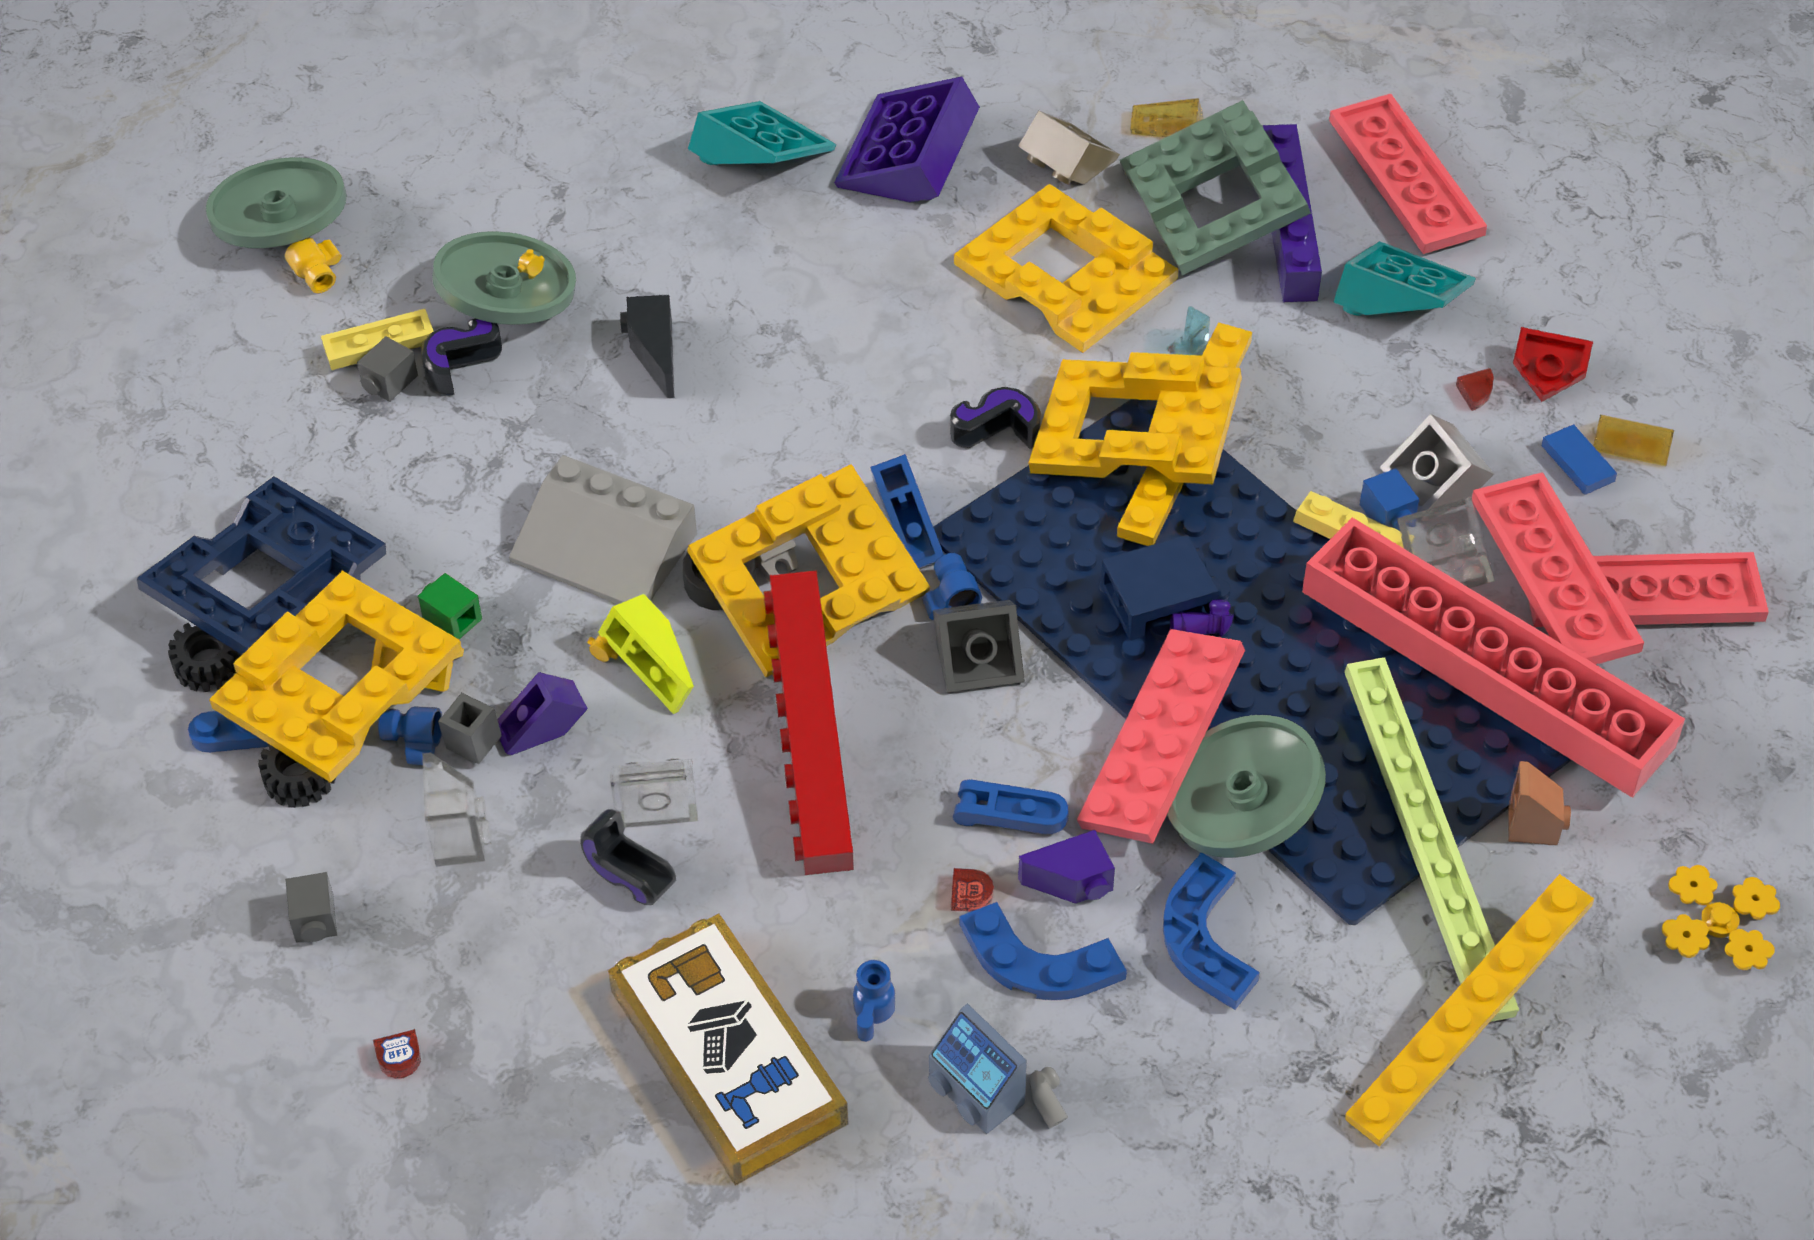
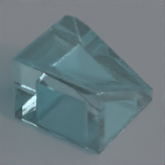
[1166,306,1210,355]

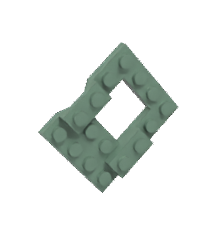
[1119,100,1311,275]

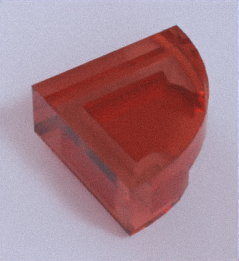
[1456,368,1494,411]

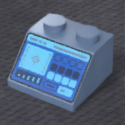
[928,1003,1027,1134]

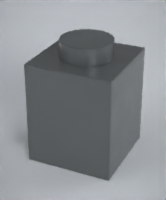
[357,336,418,402]
[438,692,502,764]
[285,872,337,943]

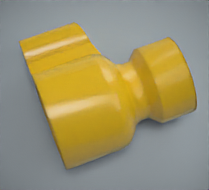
[285,237,342,293]

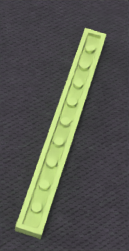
[1344,657,1519,1022]

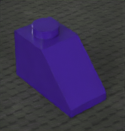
[497,672,588,755]
[1018,830,1115,904]

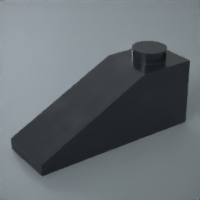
[620,295,675,398]

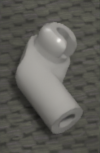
[1029,1067,1068,1129]

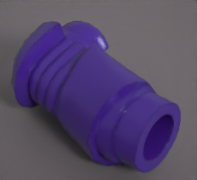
[1170,600,1234,637]

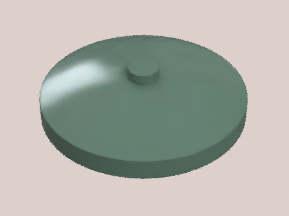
[206,157,347,248]
[432,231,576,325]
[1167,715,1326,858]

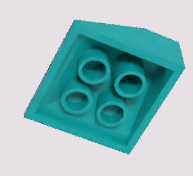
[688,101,836,165]
[1333,241,1476,316]

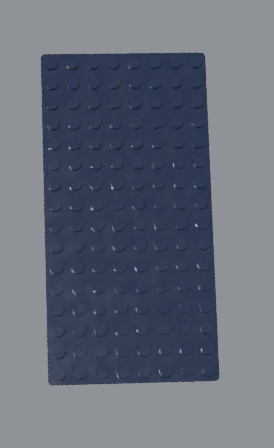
[933,399,1572,925]

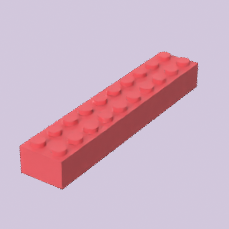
[1302,517,1685,798]

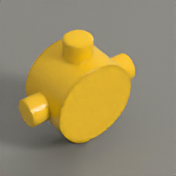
[517,249,545,279]
[587,635,619,662]

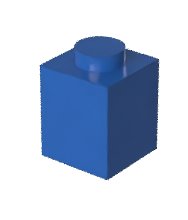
[1359,468,1419,531]

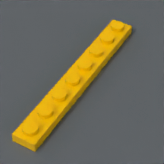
[1117,322,1252,546]
[1345,874,1594,1147]

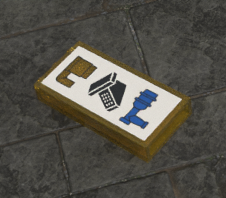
[608,913,849,1186]

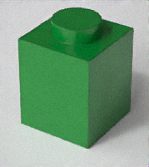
[418,573,482,639]

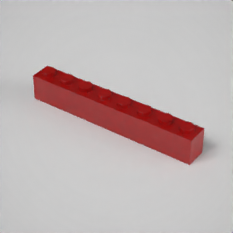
[763,570,854,875]

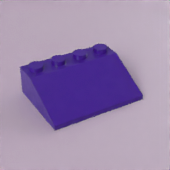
[834,76,980,202]

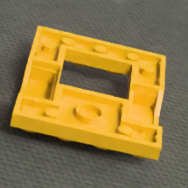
[954,184,1179,353]
[1028,352,1242,485]
[687,464,931,678]
[209,571,462,783]

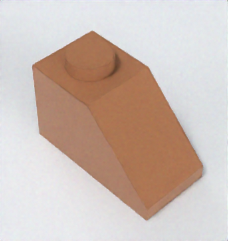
[1508,761,1571,845]

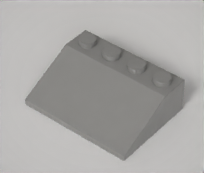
[509,455,697,604]

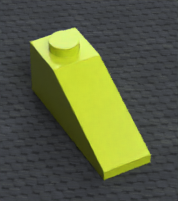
[598,594,694,714]

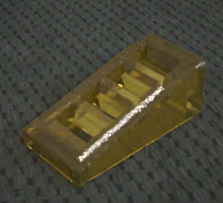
[1130,98,1204,137]

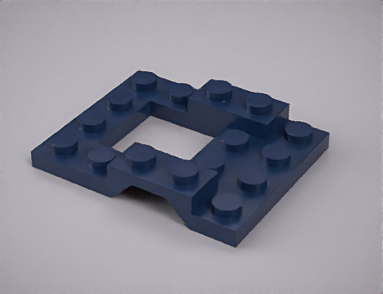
[137,476,386,655]

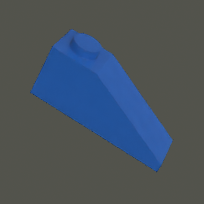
[870,454,944,569]

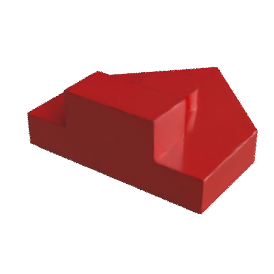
[1513,327,1593,402]

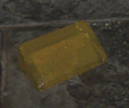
[1593,414,1674,466]

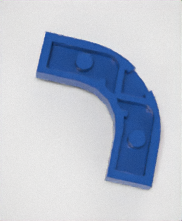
[1163,853,1260,1010]
[959,902,1127,1000]

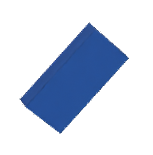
[1541,424,1617,495]

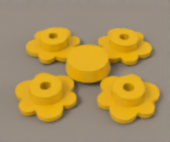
[1662,865,1780,970]

